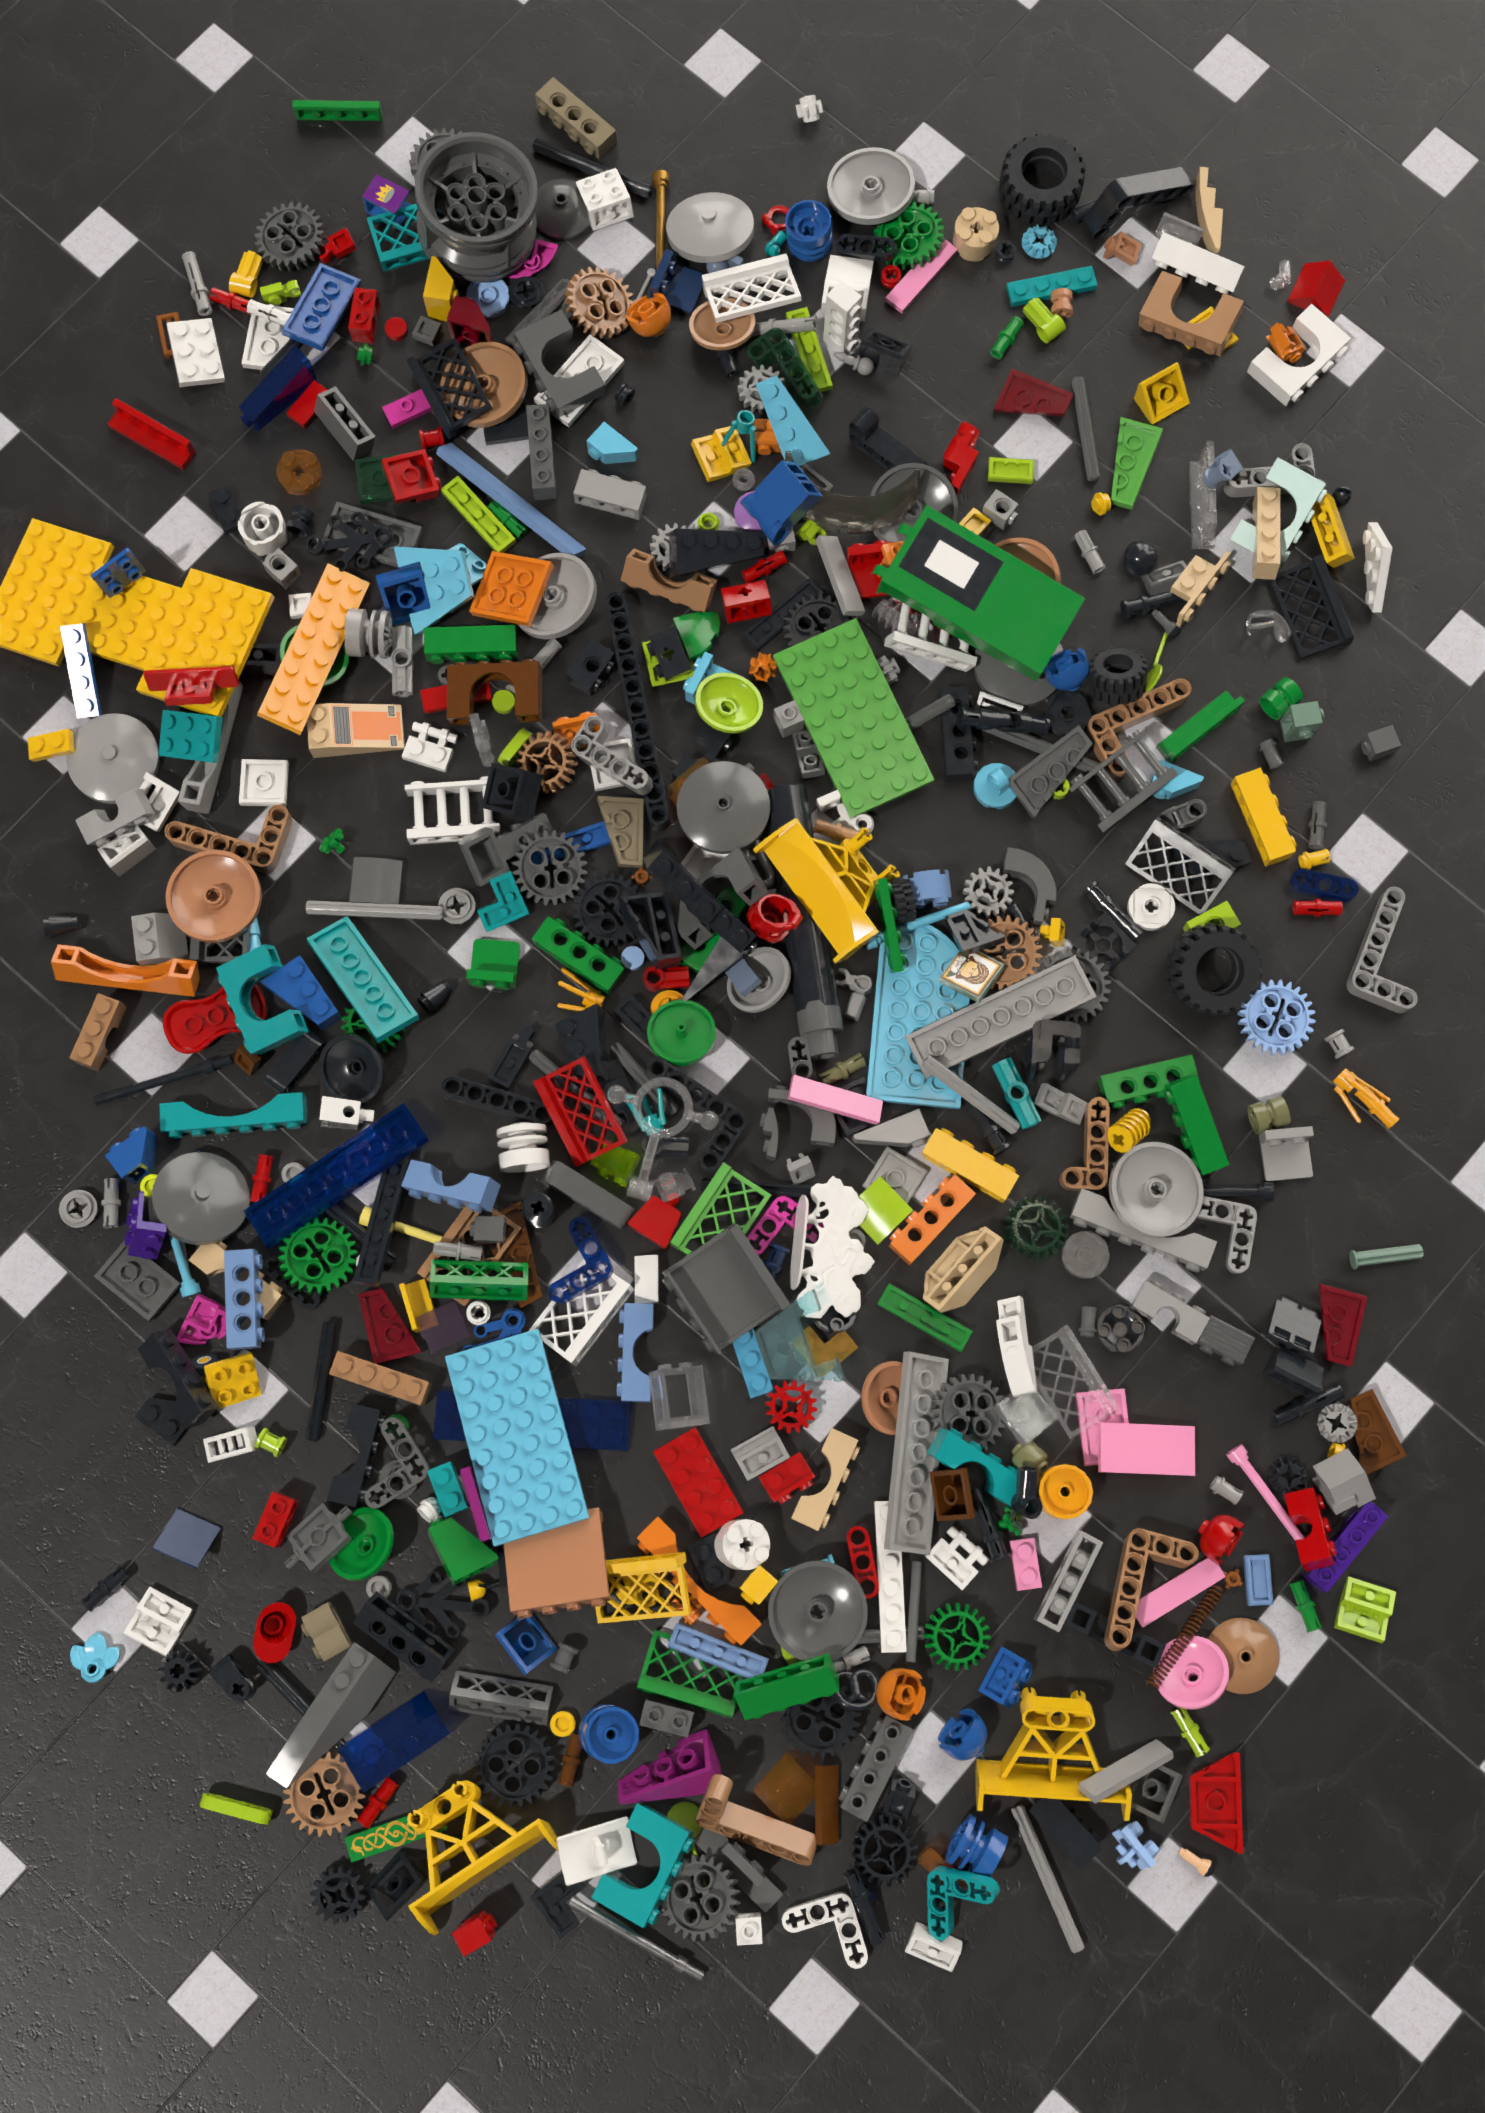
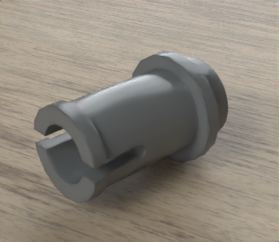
[1259,739,1284,770]
[1078,1306,1097,1338]

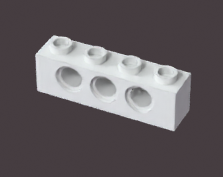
[823,280,862,353]

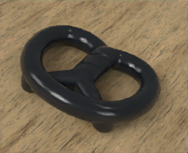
[833,1669,879,1711]

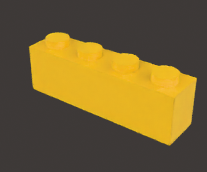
[1231,768,1297,867]
[920,1128,1019,1203]

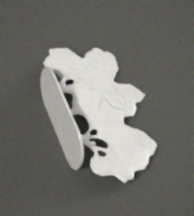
[790,1176,875,1318]

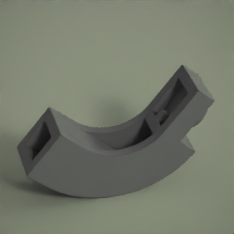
[1002,847,1056,927]
[768,1086,836,1147]

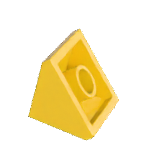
[1134,362,1190,424]

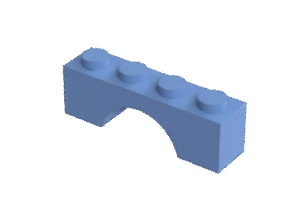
[401,1160,501,1213]
[617,1303,654,1403]

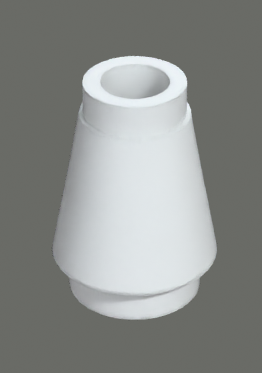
[466,1301,491,1325]

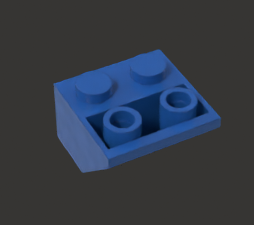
[105,1126,159,1185]

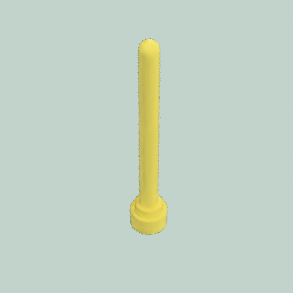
[359,1206,468,1245]

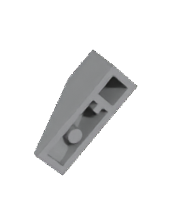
[852,1109,930,1148]

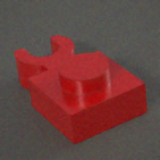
[318,227,357,264]

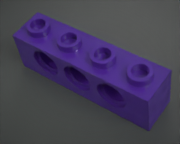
[1301,1501,1388,1593]

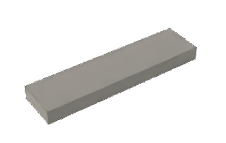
[815,535,865,616]
[1078,1739,1173,1804]

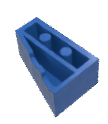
[260,955,342,1031]

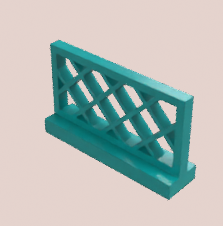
[367,204,459,272]

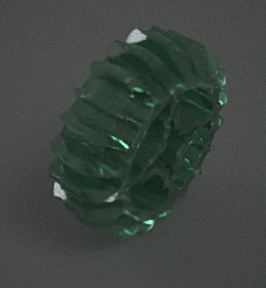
[1004,1195,1069,1261]

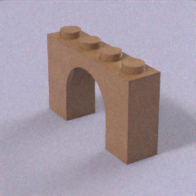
[1139,271,1244,357]

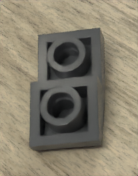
[792,730,825,779]
[759,1107,778,1161]

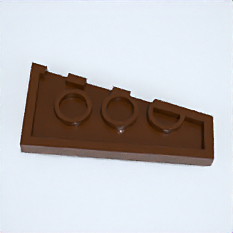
[488,1201,543,1309]

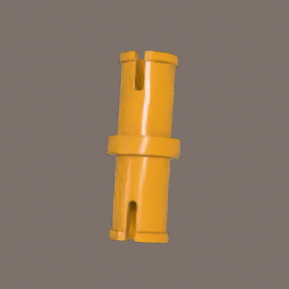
[1354,1084,1399,1129]

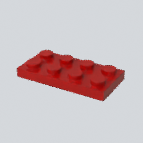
[653,1428,743,1538]

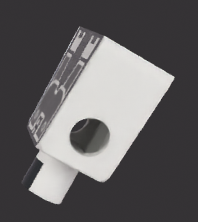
[319,1096,374,1130]

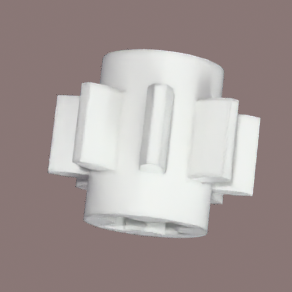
[796,95,823,122]

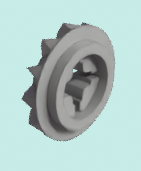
[438,888,475,925]
[59,1190,99,1228]
[1317,1404,1357,1443]

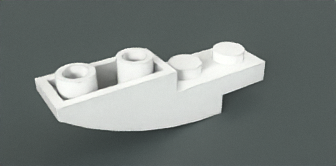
[996,1296,1037,1397]

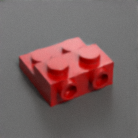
[382,449,441,504]

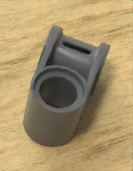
[1160,799,1207,832]

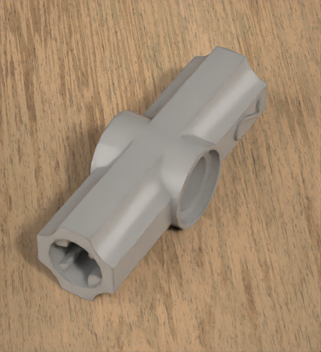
[391,626,414,697]

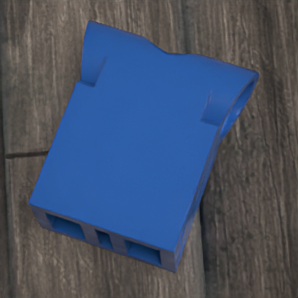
[740,460,823,546]

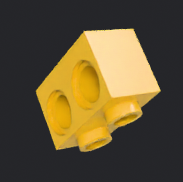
[740,1565,778,1605]

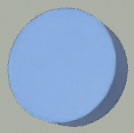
[621,946,645,971]

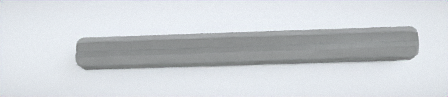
[305,900,443,920]
[1011,1804,1084,1953]

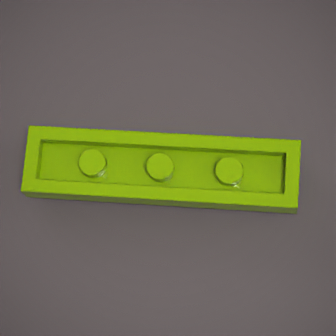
[786,307,833,395]
[441,476,516,553]

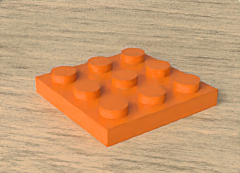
[469,551,554,627]

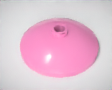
[1153,1636,1229,1709]

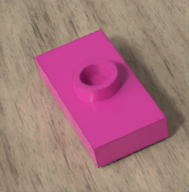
[382,389,432,429]

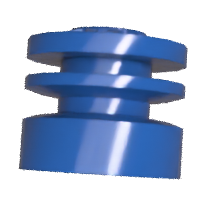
[785,200,833,262]
[945,1814,1008,1877]

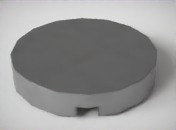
[1061,1231,1110,1279]

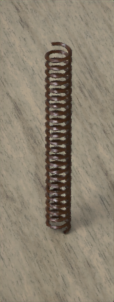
[1146,1585,1224,1689]

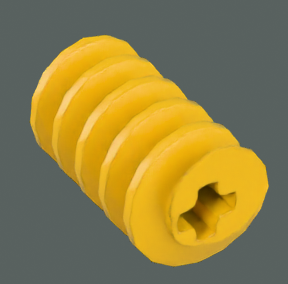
[1107,1108,1151,1153]

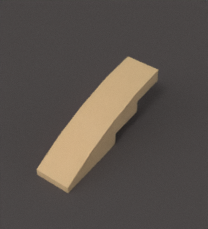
[1196,167,1223,255]

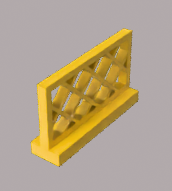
[595,1552,691,1623]

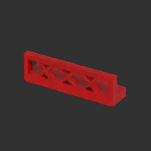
[108,398,196,470]

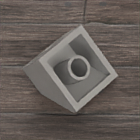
[131,913,190,966]

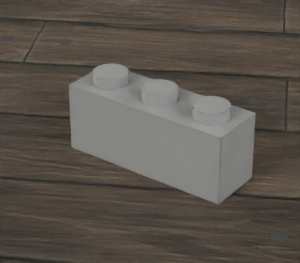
[574,469,647,520]

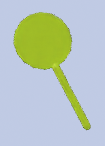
[1143,632,1168,694]
[667,1801,706,1887]

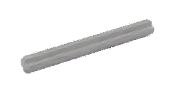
[922,1056,1020,1134]

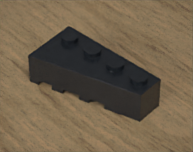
[669,528,764,578]

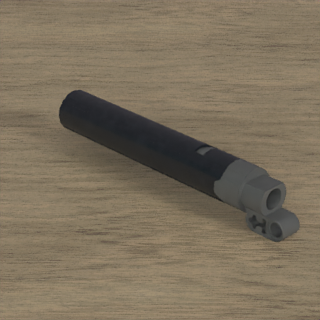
[767,784,844,1080]

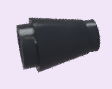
[43,915,79,938]
[417,980,453,1013]

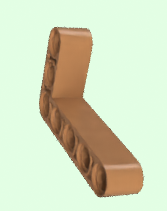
[1085,678,1192,781]
[164,804,293,873]
[1104,1528,1199,1652]
[695,1774,817,1866]

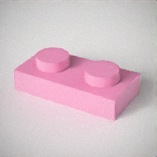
[1009,1538,1042,1591]

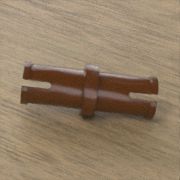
[558,1733,583,1787]

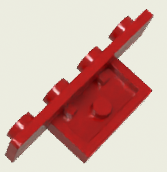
[143,666,239,706]

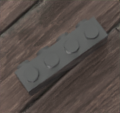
[838,1713,913,1822]

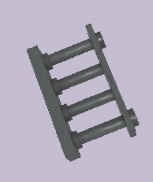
[1069,730,1178,832]

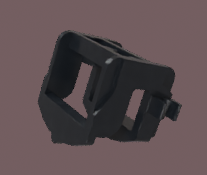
[1025,1020,1082,1085]

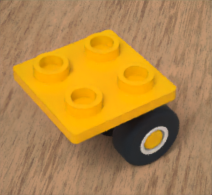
[191,1352,261,1409]

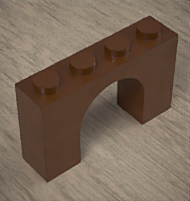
[447,659,542,726]

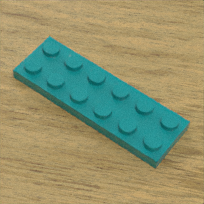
[307,916,419,1043]

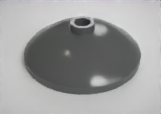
[535,179,590,240]

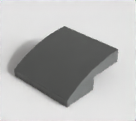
[349,857,403,904]

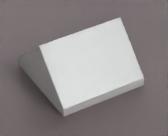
[97,825,156,877]

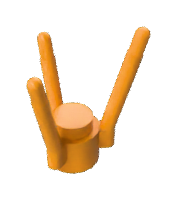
[557,968,606,1011]
[1333,1068,1391,1123]

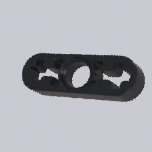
[836,234,898,261]
[263,1256,322,1310]

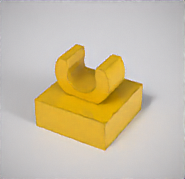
[1039,918,1066,947]

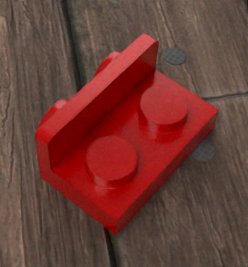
[758,1452,815,1504]

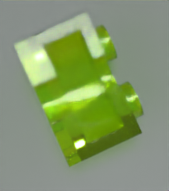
[589,1144,641,1187]

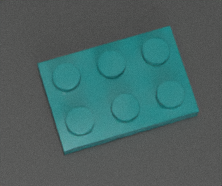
[158,710,223,763]

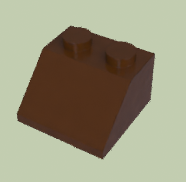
[929,1466,975,1521]

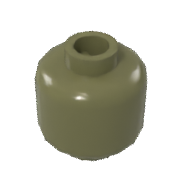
[1011,1441,1048,1475]

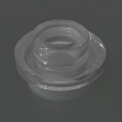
[733,468,755,491]

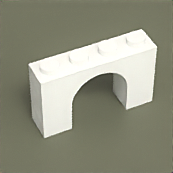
[1247,304,1351,406]

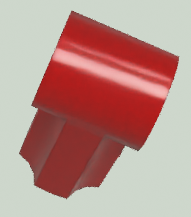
[643,966,690,992]

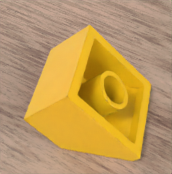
[423,256,459,322]

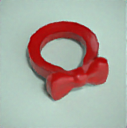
[762,205,789,236]

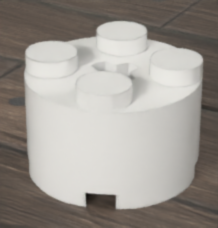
[238,502,288,556]
[714,1519,770,1570]

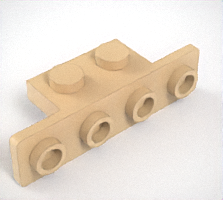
[1170,551,1231,627]

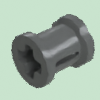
[549,1642,579,1674]

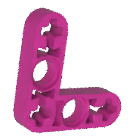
[747,1196,824,1256]

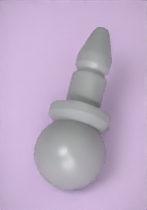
[833,352,874,375]

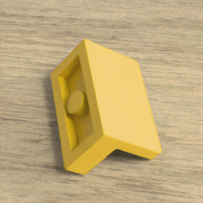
[399,1279,439,1333]

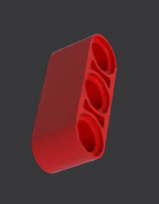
[846,1526,879,1598]

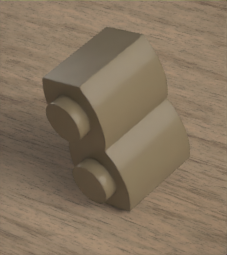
[301,1602,353,1662]

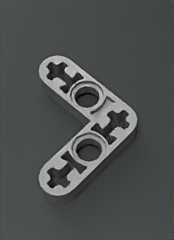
[1196,1196,1257,1274]

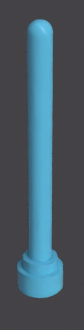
[865,902,971,950]
[169,1234,201,1298]

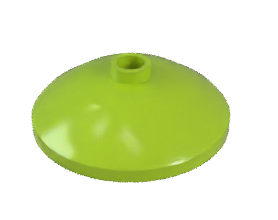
[695,672,763,733]

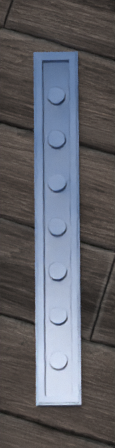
[436,443,587,558]

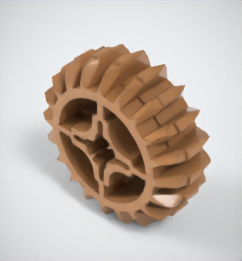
[516,731,579,794]

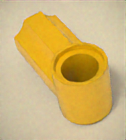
[229,250,263,298]

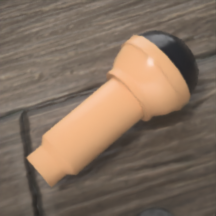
[1178,1847,1215,1877]

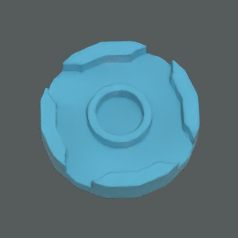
[974,763,1016,809]

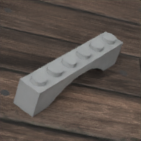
[178,681,243,814]
[1069,1189,1217,1272]

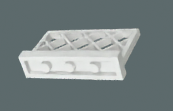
[702,254,802,323]
[529,1254,634,1367]

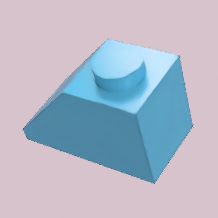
[586,422,639,464]
[1150,760,1204,800]

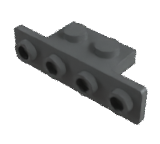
[694,1828,782,1912]

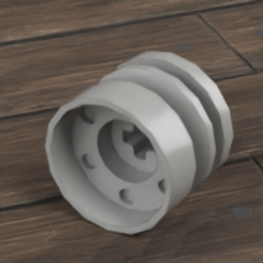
[345,608,393,659]

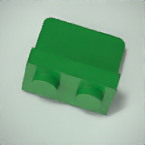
[466,939,520,990]

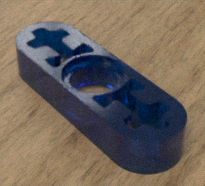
[1289,869,1359,902]

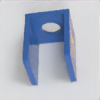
[362,174,412,226]

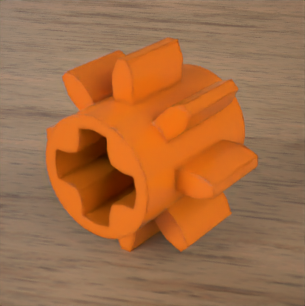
[749,652,777,682]

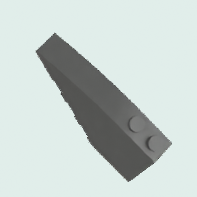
[266,1642,397,1788]

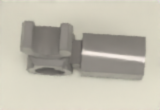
[836,968,872,1021]

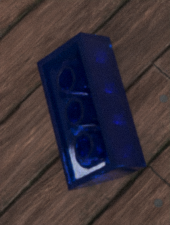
[338,1691,450,1793]

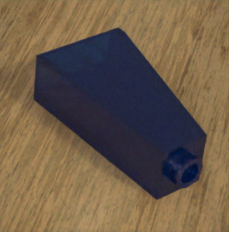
[239,346,318,432]

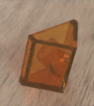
[753,1752,815,1825]

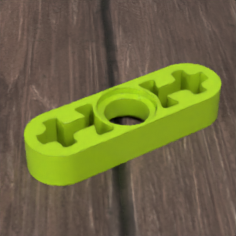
[199,1793,273,1825]

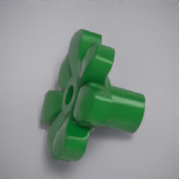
[319,828,345,854]
[998,1505,1023,1536]

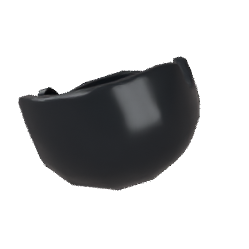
[1124,540,1158,576]

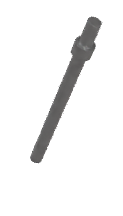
[568,1896,704,1981]

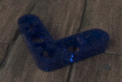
[548,1217,614,1304]

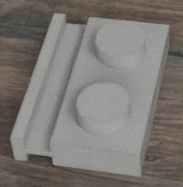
[731,1426,790,1481]

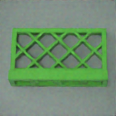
[670,1162,771,1255]

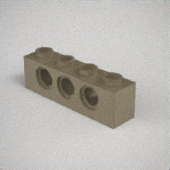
[535,77,617,160]

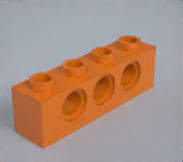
[889,1175,976,1266]

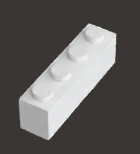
[1152,232,1245,294]

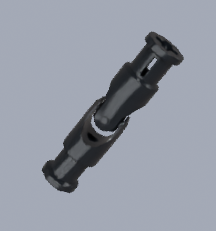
[956,707,1050,736]

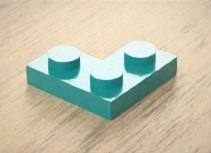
[477,871,529,932]

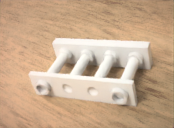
[884,598,977,672]
[405,776,502,845]

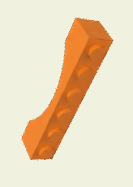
[51,944,200,997]
[637,1516,762,1645]

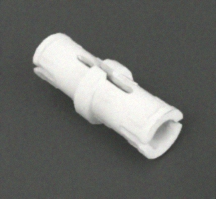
[247,299,291,326]

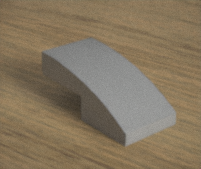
[1033,1083,1087,1125]

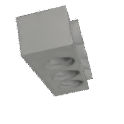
[1034,1531,1103,1632]

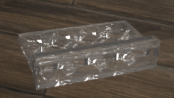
[1189,441,1217,549]
[1032,1324,1121,1439]

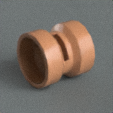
[1050,288,1073,319]

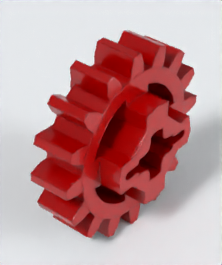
[765,1380,818,1433]

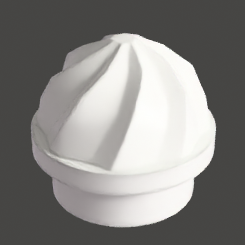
[417,1497,442,1523]

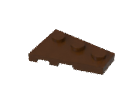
[1349,1389,1407,1475]

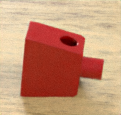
[627,1190,682,1251]

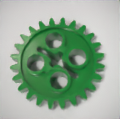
[874,201,945,270]
[278,1217,358,1295]

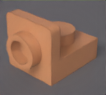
[1103,231,1142,266]

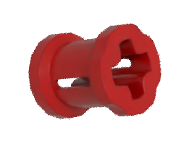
[419,426,445,450]

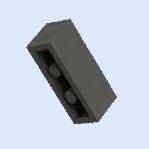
[314,386,376,461]

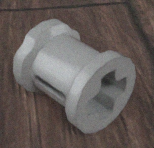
[1324,1029,1355,1059]

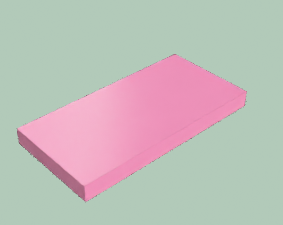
[1098,1422,1195,1476]

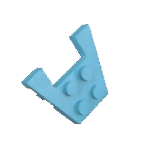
[394,547,474,635]

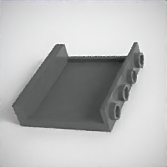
[662,1223,791,1354]

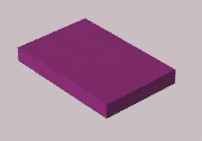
[460,1467,492,1541]

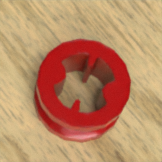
[881,265,901,289]

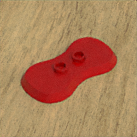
[163,984,267,1054]

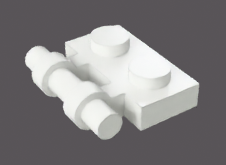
[402,722,458,773]
[925,1525,989,1590]

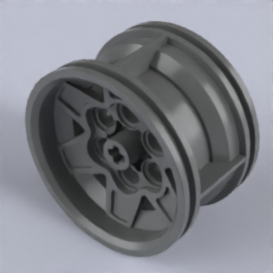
[415,132,537,282]

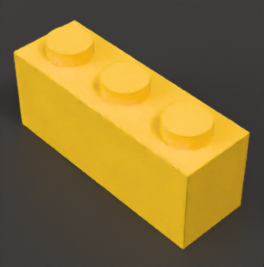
[1311,492,1355,568]

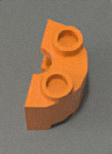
[1266,322,1307,363]

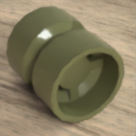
[1247,1096,1291,1135]

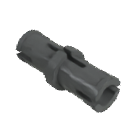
[1308,801,1328,850]

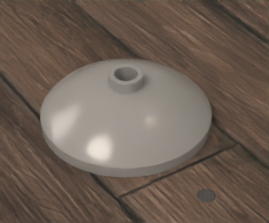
[727,947,791,1013]

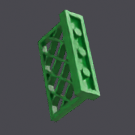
[637,1630,743,1719]

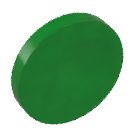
[647,1000,716,1066]

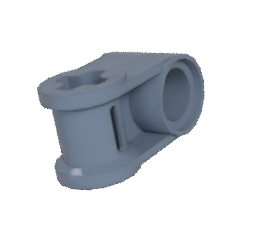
[1203,449,1243,489]

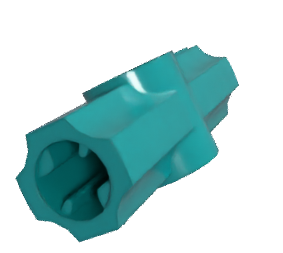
[992,1057,1042,1130]

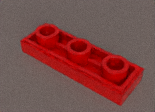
[420,682,492,714]

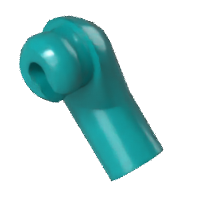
[765,231,787,257]

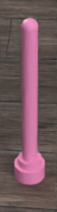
[1226,1444,1305,1540]

